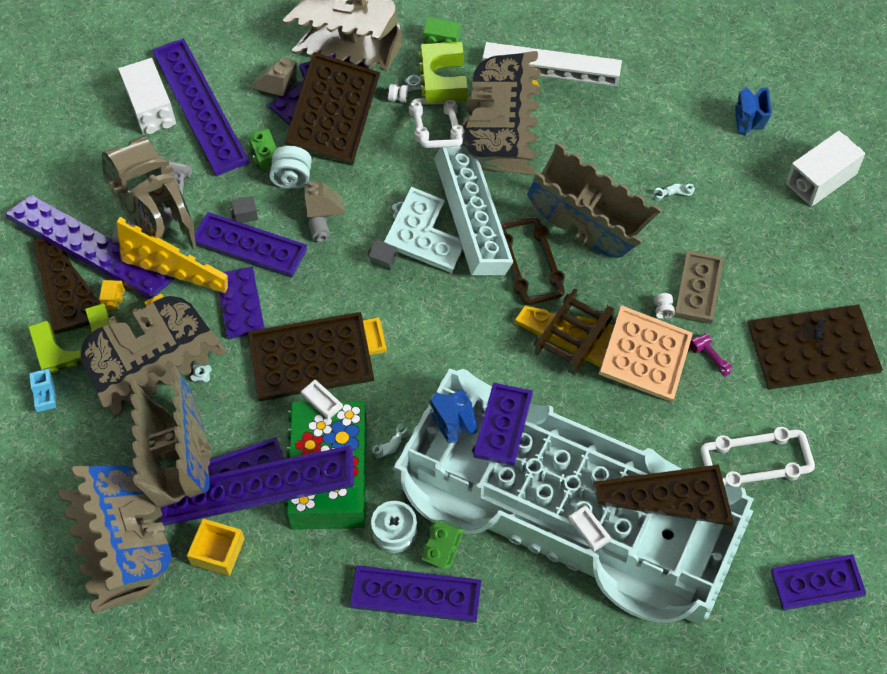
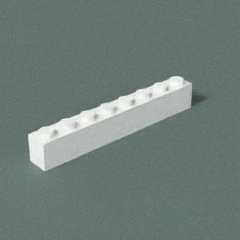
[483,42,622,86]

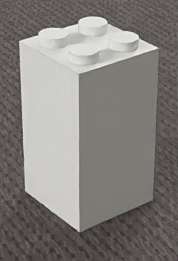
[118,58,176,135]
[786,131,865,207]

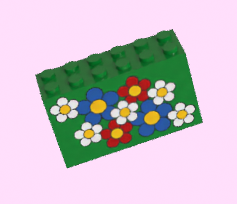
[284,401,367,530]

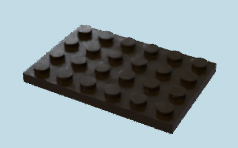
[284,52,380,166]
[748,304,883,390]
[248,312,374,401]

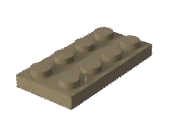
[674,250,724,324]

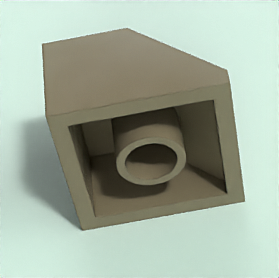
[251,58,297,96]
[305,181,344,218]

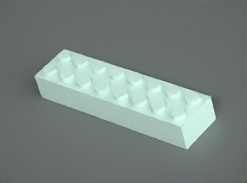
[434,145,513,275]

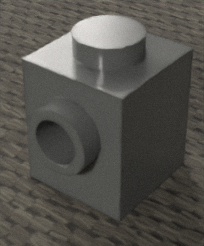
[230,196,258,223]
[368,240,398,270]

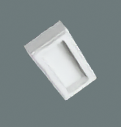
[300,380,343,420]
[568,505,611,552]

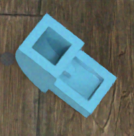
[29,369,56,412]

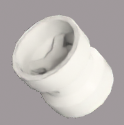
[388,84,408,103]
[654,293,675,319]

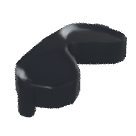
[814,318,826,343]

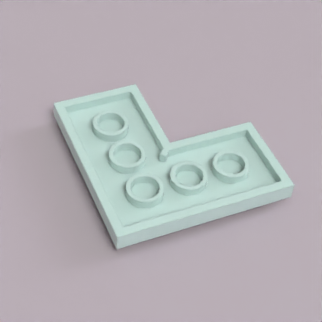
[384,187,463,273]

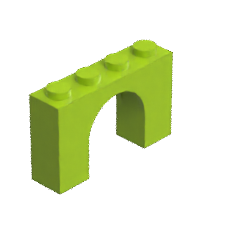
[418,42,468,103]
[29,303,110,374]

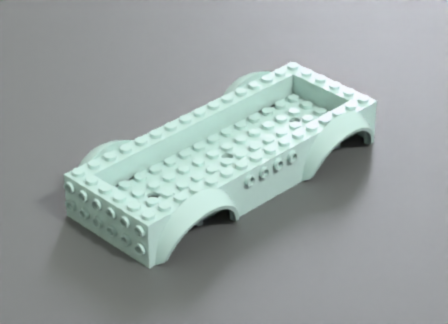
[393,368,754,625]

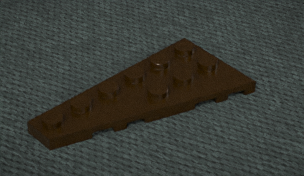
[33,238,110,334]

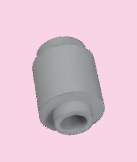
[308,216,330,242]

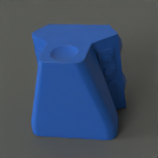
[735,87,772,136]
[429,390,477,443]

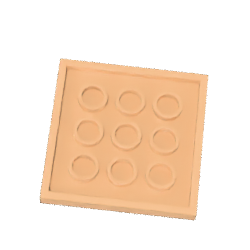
[599,305,693,402]

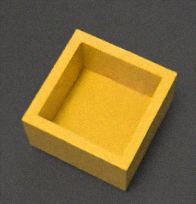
[187,519,245,577]

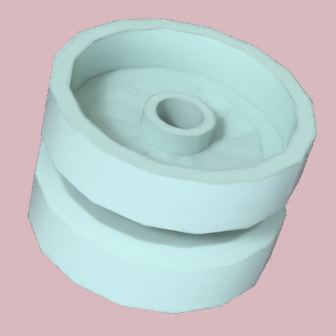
[270,146,312,189]
[371,501,417,553]

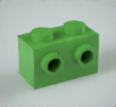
[423,18,461,44]
[247,129,277,171]
[422,520,465,569]

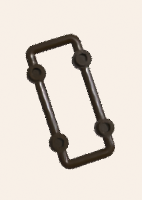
[501,216,565,305]

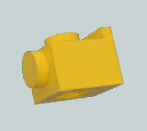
[99,280,125,311]

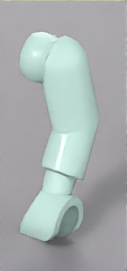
[653,184,695,201]
[372,423,409,459]

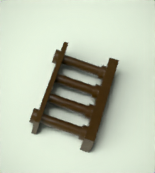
[534,288,614,375]

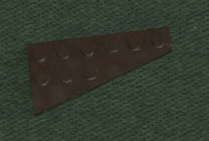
[594,464,734,526]

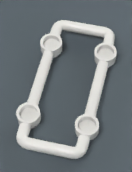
[409,98,465,148]
[701,427,815,487]

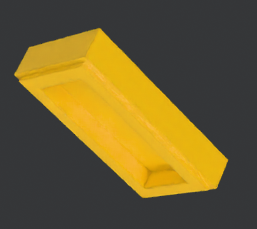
[363,317,387,355]

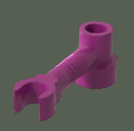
[689,333,733,377]

